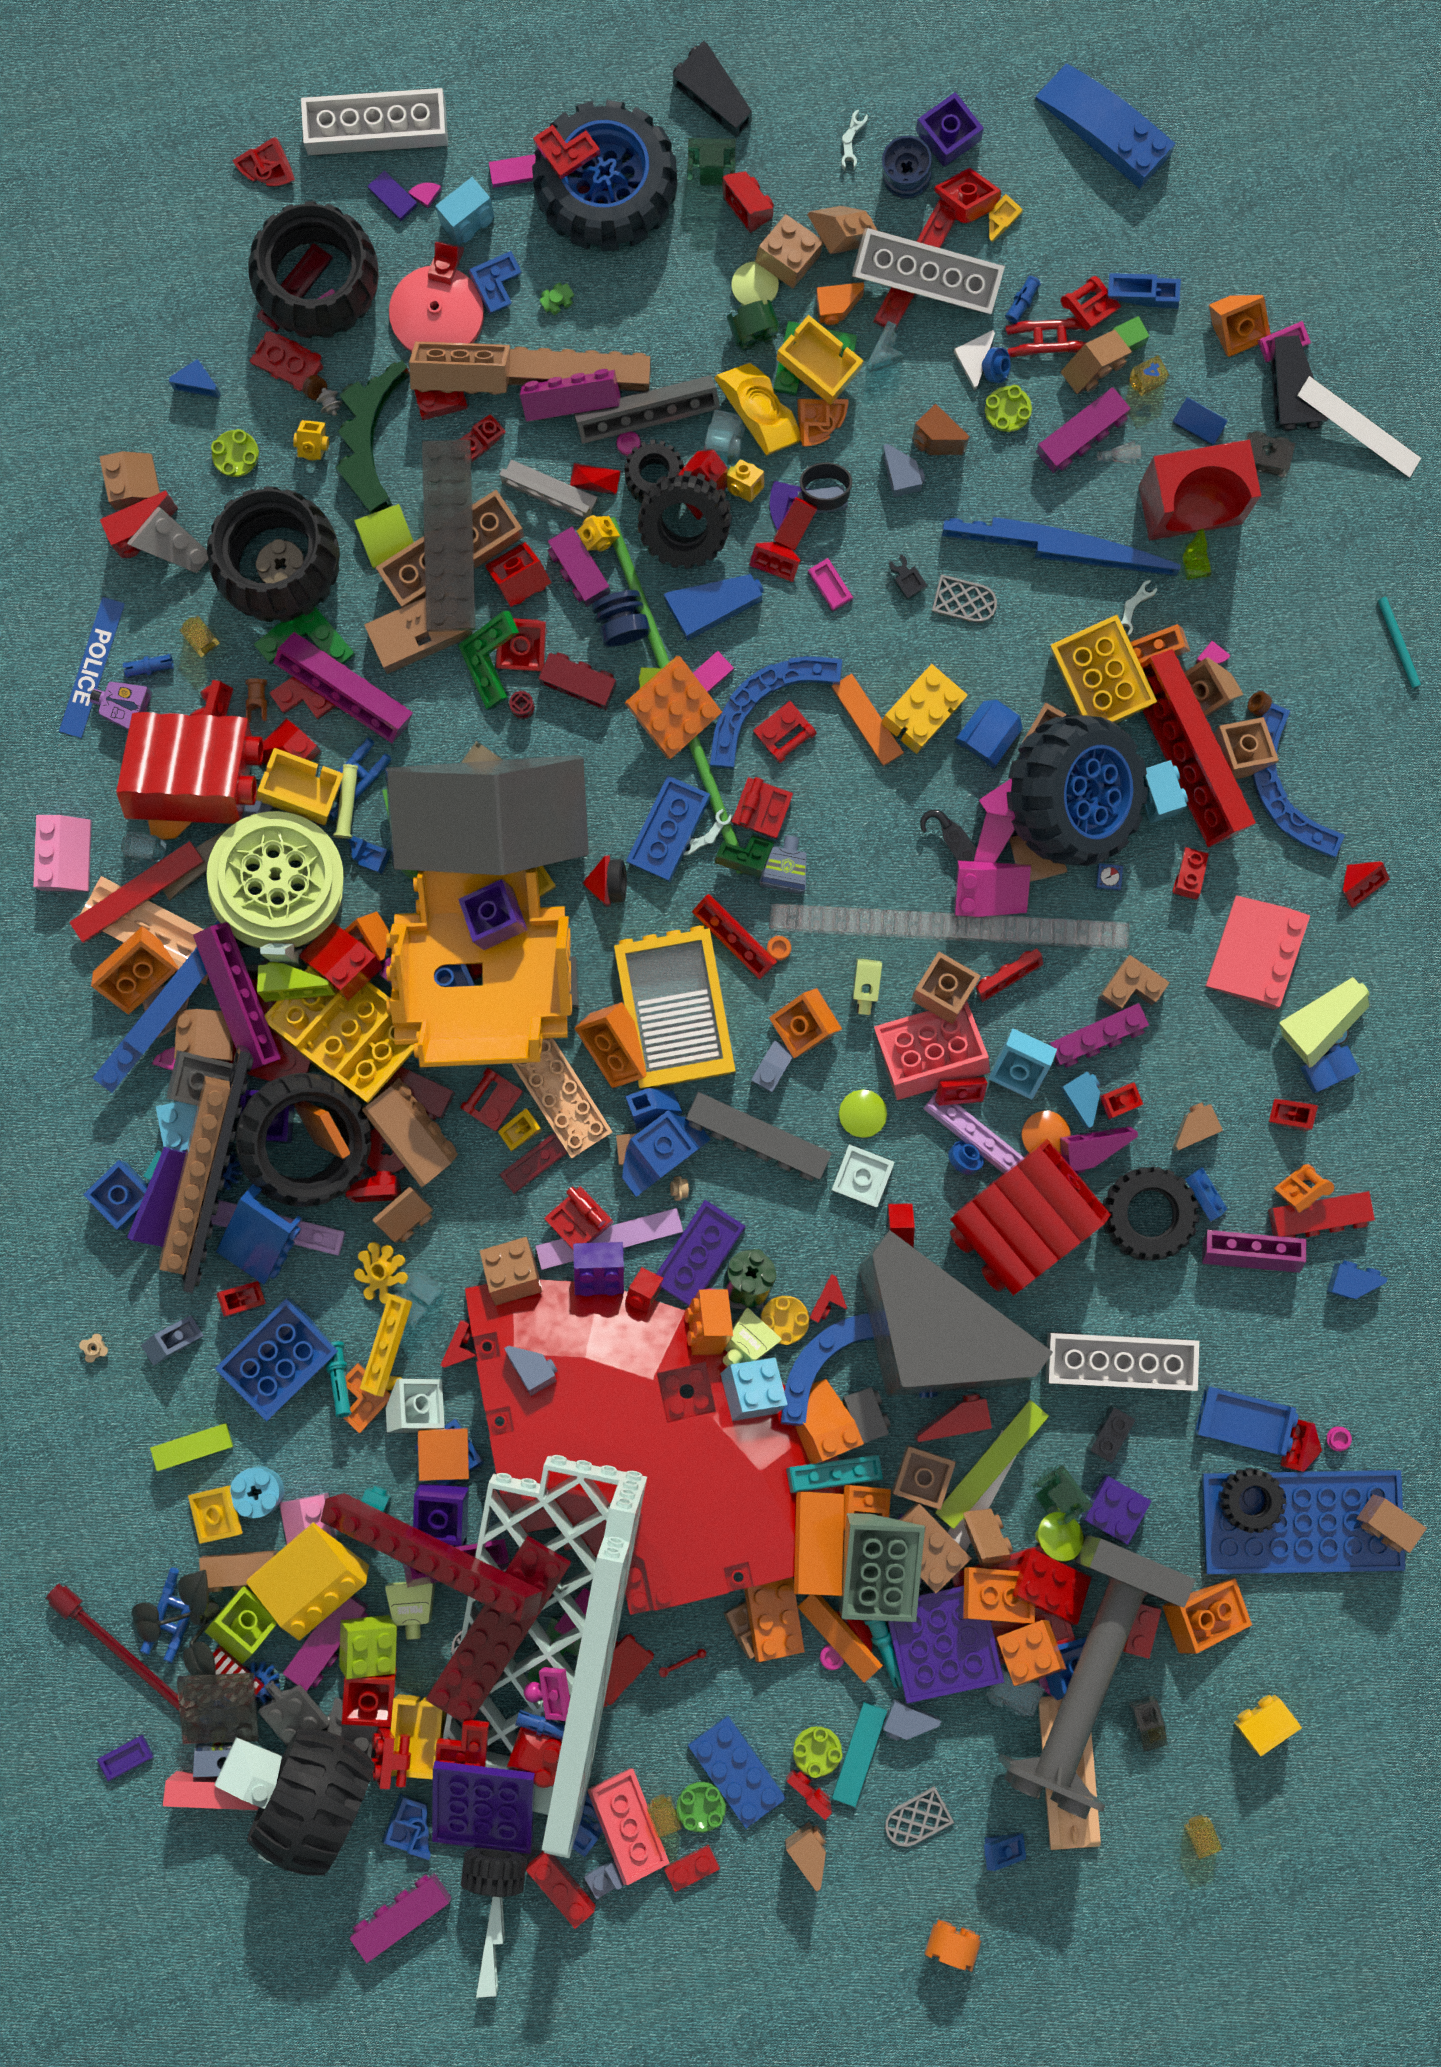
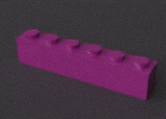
[273,632,413,744]
[193,922,281,1072]

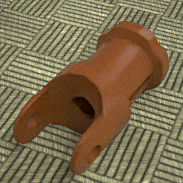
[245,678,267,723]

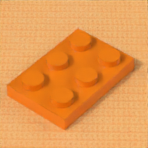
[963,1567,1035,1624]
[744,1577,805,1662]

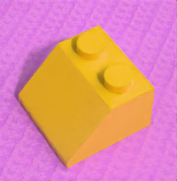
[1234,1695,1302,1756]

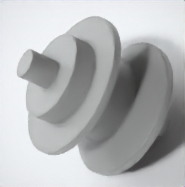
[316,388,343,416]

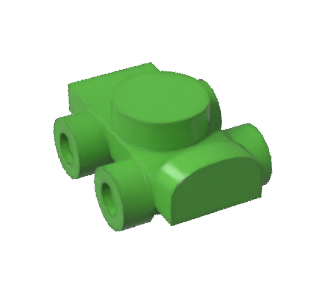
[539,283,575,315]

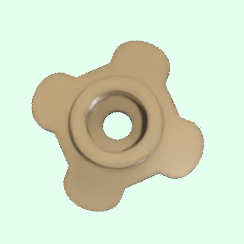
[670,1176,689,1201]
[79,1334,108,1362]

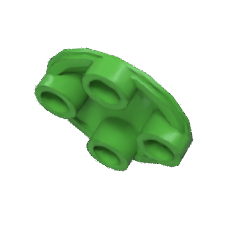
[676,1782,726,1833]

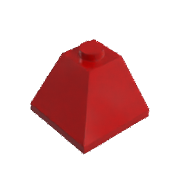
[679,450,728,520]
[263,718,321,765]
[341,1668,397,1727]

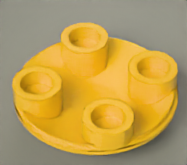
[760,1295,809,1345]

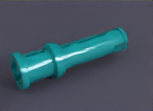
[325,1341,352,1418]
[863,1620,903,1688]

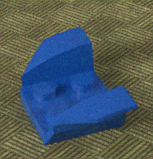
[622,1110,711,1197]

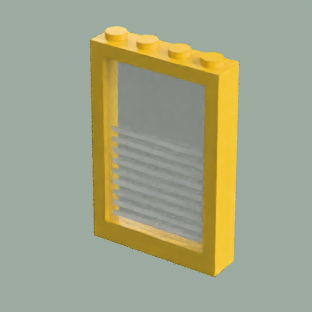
[614,926,736,1090]

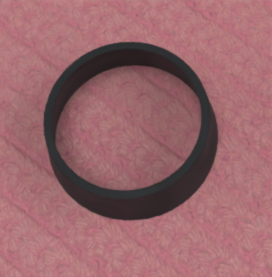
[800,462,852,511]

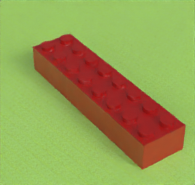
[1140,649,1256,847]

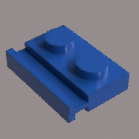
[1185,1167,1227,1222]

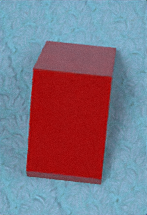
[1269,1098,1318,1132]
[888,1204,915,1248]
[216,1281,266,1317]

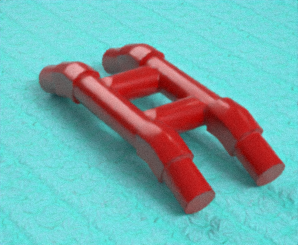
[1006,318,1087,358]

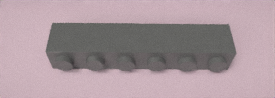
[574,375,720,444]
[685,1092,832,1182]

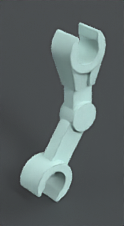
[841,110,868,171]
[1121,580,1157,637]
[684,809,733,856]

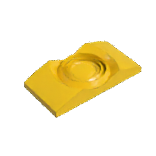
[714,363,801,456]

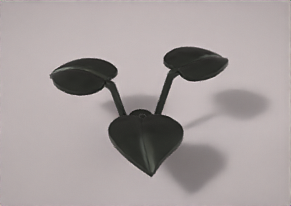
[131,1570,220,1683]

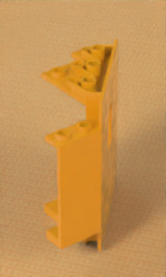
[386,867,572,1067]

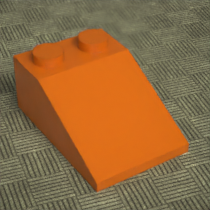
[574,1002,647,1088]
[795,1379,864,1464]
[1162,1578,1252,1654]

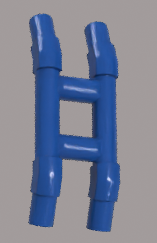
[328,737,392,821]
[140,1568,190,1663]

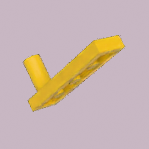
[360,1294,412,1397]

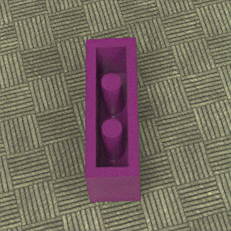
[547,527,611,607]

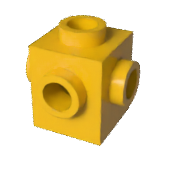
[293,420,329,460]
[727,459,764,502]
[577,515,620,552]

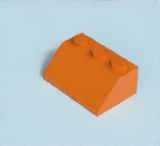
[91,926,178,1015]

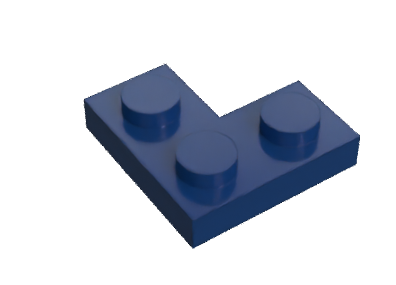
[468,251,522,315]

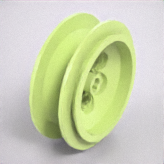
[207,811,343,949]

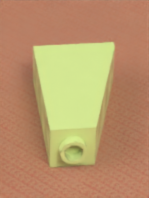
[1279,977,1370,1068]

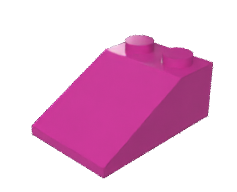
[954,861,1031,917]

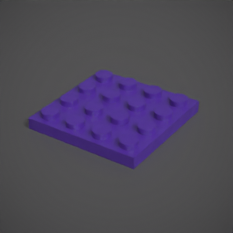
[888,1586,1005,1703]
[432,1761,535,1854]

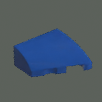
[382,1793,431,1860]

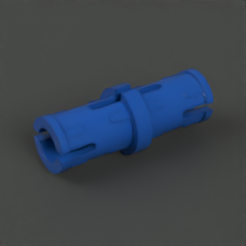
[1005,276,1041,324]
[123,654,174,678]
[515,1709,565,1741]

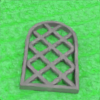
[932,575,997,623]
[885,1786,954,1847]

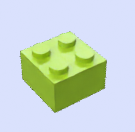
[204,1586,277,1664]
[339,1615,397,1679]

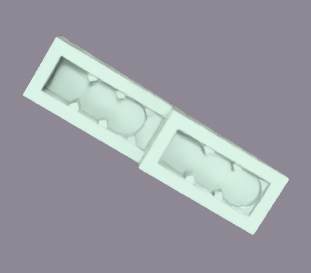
[260,943,302,968]
[476,1897,505,1998]

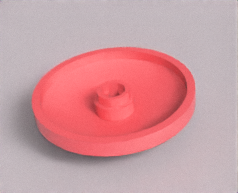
[389,266,484,353]

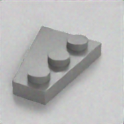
[127,507,208,573]

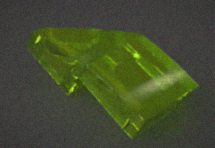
[1182,529,1212,580]

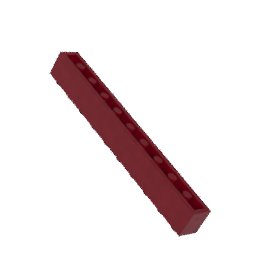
[320,1493,543,1622]

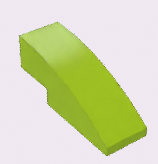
[150,1423,234,1471]

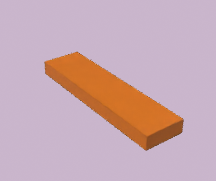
[831,673,904,767]
[798,1595,883,1683]

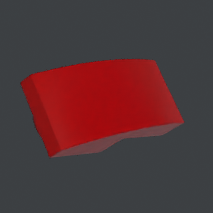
[452,414,506,465]

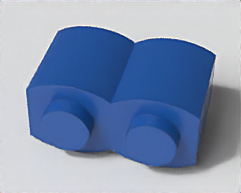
[1300,1044,1360,1093]

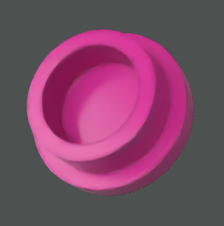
[1326,1426,1352,1451]

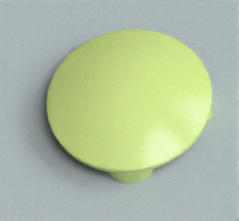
[732,262,779,306]

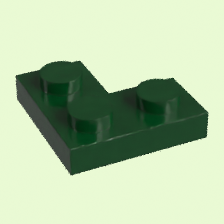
[714,835,775,878]

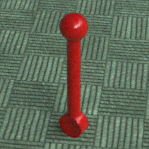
[659,1649,707,1677]

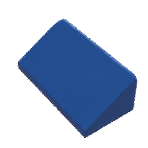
[1173,397,1228,445]

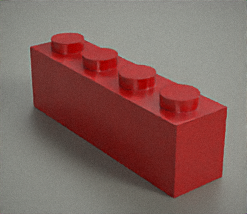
[1268,1191,1375,1238]

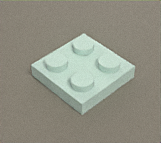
[832,1145,895,1208]

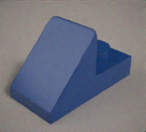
[984,1833,1026,1871]

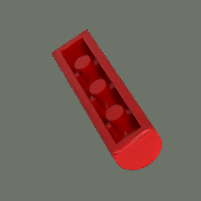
[692,894,777,980]

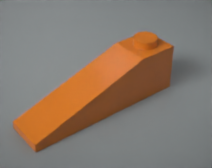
[1130,624,1190,664]

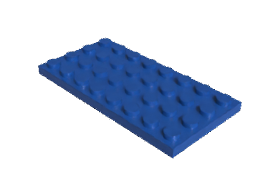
[1202,1470,1405,1574]

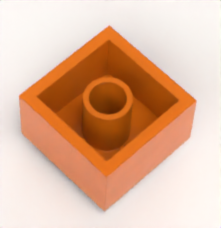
[685,1289,733,1355]
[997,1620,1066,1686]

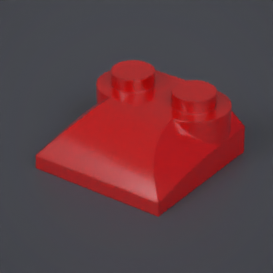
[934,167,1001,223]
[414,389,468,421]
[496,618,547,671]
[345,1171,402,1203]
[507,1727,562,1788]

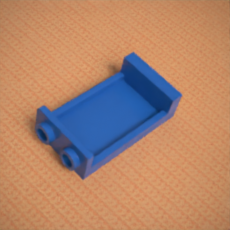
[1194,1386,1298,1456]

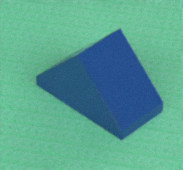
[169,359,221,398]

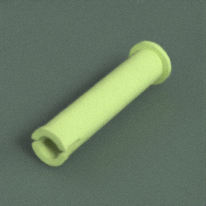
[333,764,358,839]

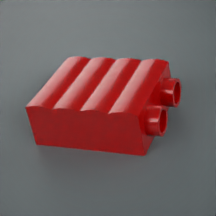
[116,712,264,824]
[950,1139,1111,1296]

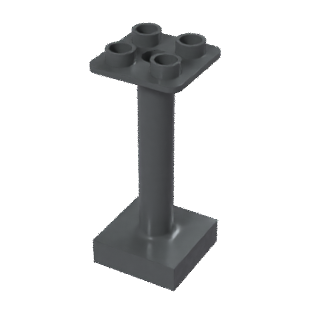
[998,1535,1196,1819]

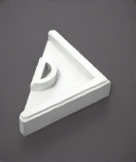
[954,330,995,390]

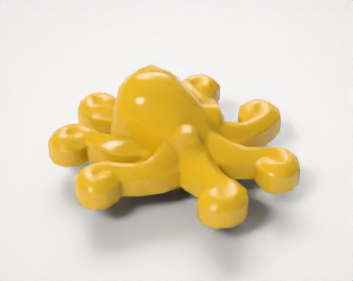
[354,1242,408,1304]

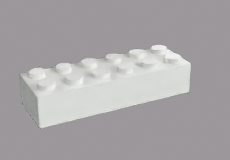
[301,88,448,155]
[852,228,1005,314]
[1045,1333,1199,1391]

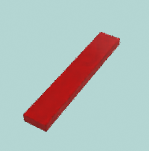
[873,199,956,333]
[69,841,205,943]

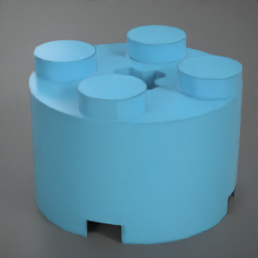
[230,1466,284,1518]

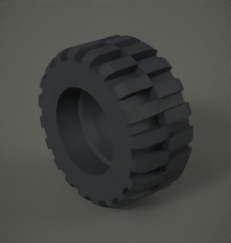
[638,471,732,569]
[1102,1167,1199,1261]

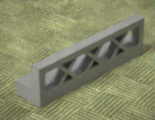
[500,460,598,520]

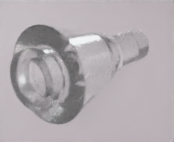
[1097,440,1142,464]

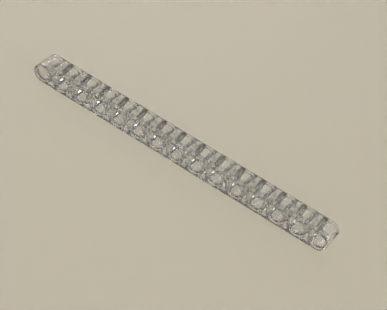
[769,904,1130,949]

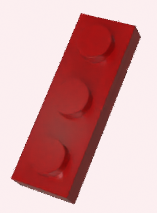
[975,948,1043,1002]

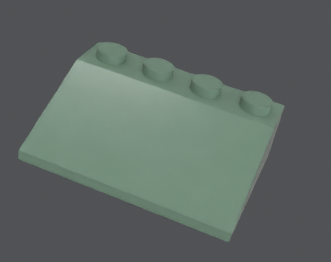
[838,1513,925,1622]

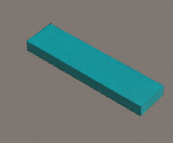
[786,1455,883,1493]
[832,1701,887,1807]

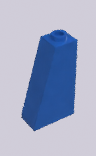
[664,574,764,641]

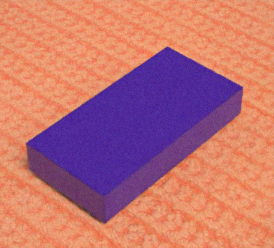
[368,170,418,221]
[97,1735,154,1782]

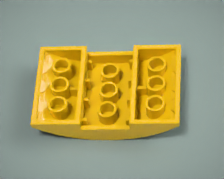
[265,967,414,1103]

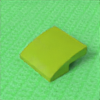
[354,504,414,569]

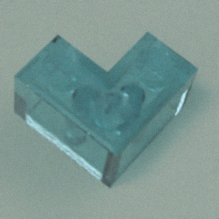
[704,409,746,467]

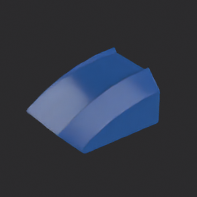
[955,699,1023,769]
[1045,1637,1087,1701]

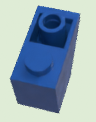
[625,1088,682,1130]
[1327,1260,1387,1299]

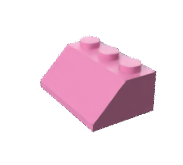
[33,815,92,892]
[280,1493,337,1544]

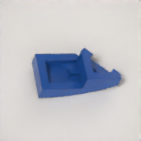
[346,836,391,874]

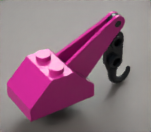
[920,779,1015,863]

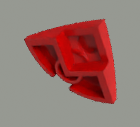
[232,137,295,186]

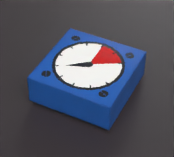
[1096,863,1123,891]

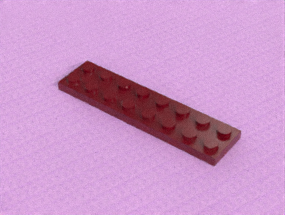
[426,1535,571,1723]

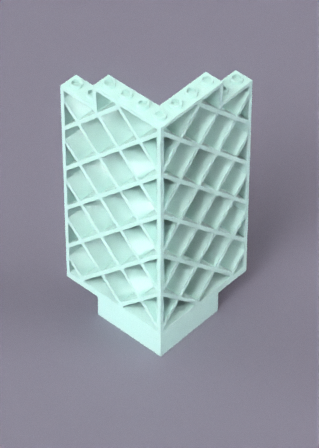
[443,1455,647,1858]

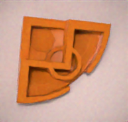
[797,399,848,447]

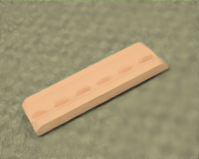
[80,876,209,985]
[511,1038,613,1158]
[1038,1696,1101,1850]

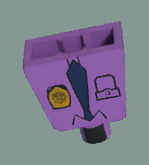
[90,682,152,731]

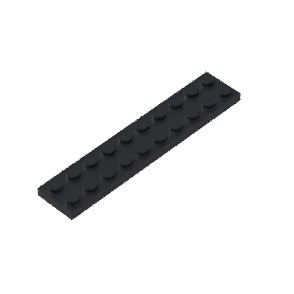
[181,1045,253,1293]

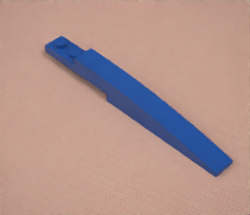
[941,517,1181,576]
[93,890,255,1093]

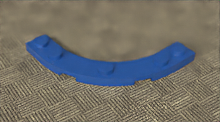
[710,657,843,769]
[1252,703,1345,858]
[781,1314,874,1426]

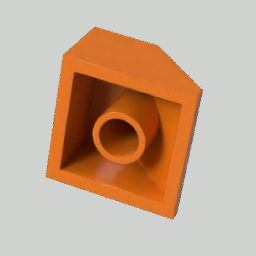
[769,988,842,1058]

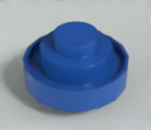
[982,347,1011,383]
[948,1141,984,1175]

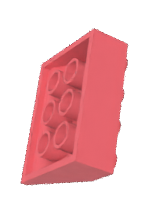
[1205,896,1310,1010]
[874,1002,990,1100]

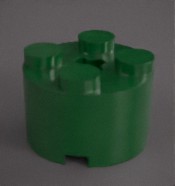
[726,300,781,351]
[723,1249,777,1307]

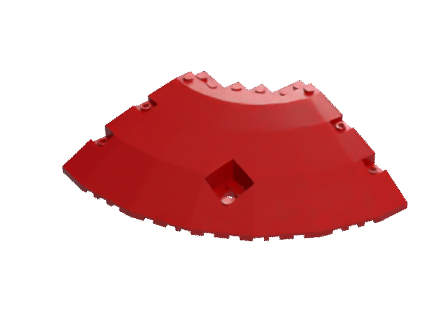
[465,1280,865,1615]

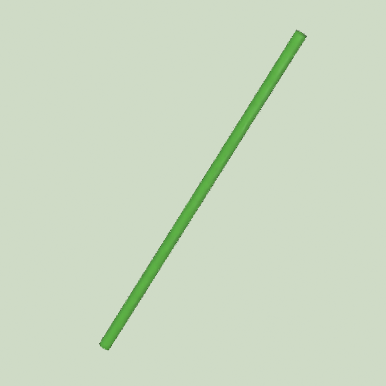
[611,517,743,874]

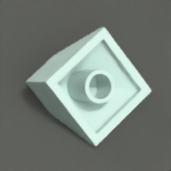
[386,1379,445,1433]
[214,1737,282,1809]

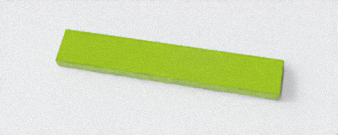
[935,1400,1049,1529]

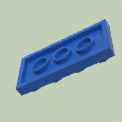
[626,775,712,882]
[688,1715,786,1828]

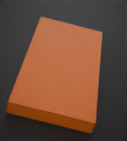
[293,1101,350,1159]
[794,1492,844,1596]

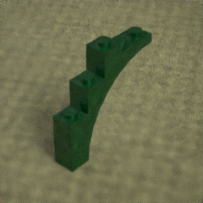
[336,360,410,514]

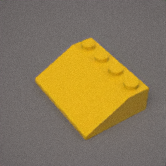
[1050,615,1157,724]
[246,1522,369,1641]

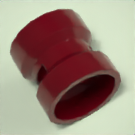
[509,691,535,720]

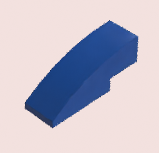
[1108,273,1181,309]

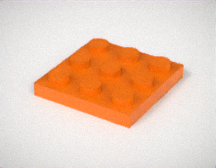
[624,656,722,759]

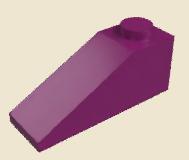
[1060,1126,1138,1173]

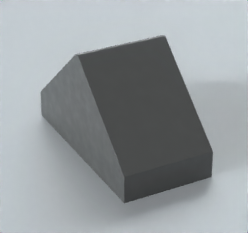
[385,755,589,875]
[858,1231,1053,1396]

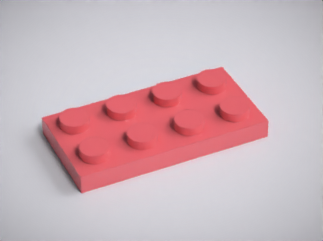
[587,1768,670,1885]

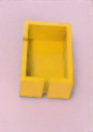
[776,315,863,405]
[881,664,968,754]
[256,748,343,825]
[391,1694,446,1779]

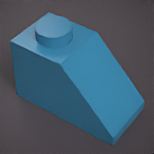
[1060,1072,1100,1129]

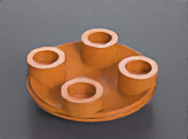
[1022,1111,1071,1154]

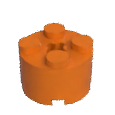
[924,1919,981,1972]

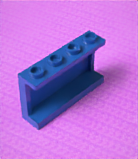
[216,1184,302,1285]

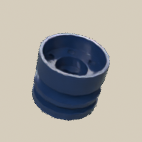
[882,135,932,199]
[592,590,651,647]

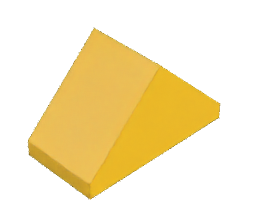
[498,1108,543,1151]

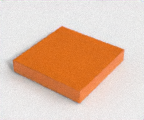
[418,1428,469,1481]

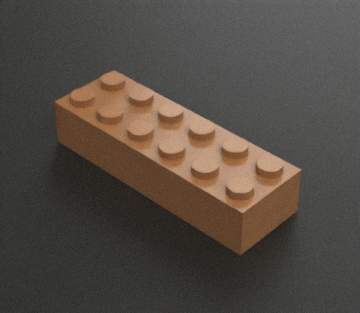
[375,490,525,608]

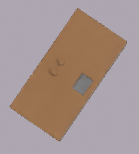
[364,586,473,674]

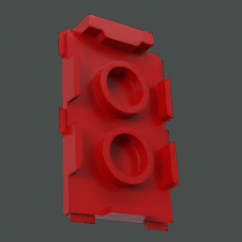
[249,331,324,391]
[603,1634,654,1707]

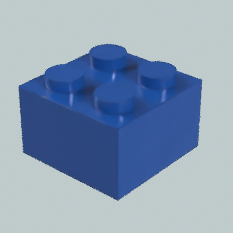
[83,1160,148,1230]

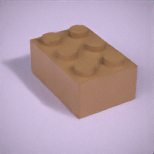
[898,1502,972,1593]

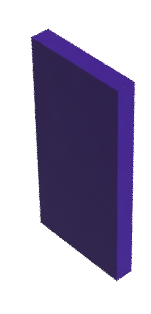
[127,1146,186,1247]
[656,1200,746,1306]

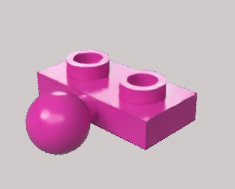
[523,1667,570,1721]

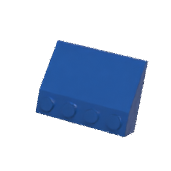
[215,1297,338,1421]

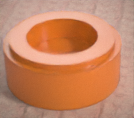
[767,936,791,961]

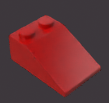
[100,490,178,558]
[299,922,383,1001]
[914,1393,992,1442]

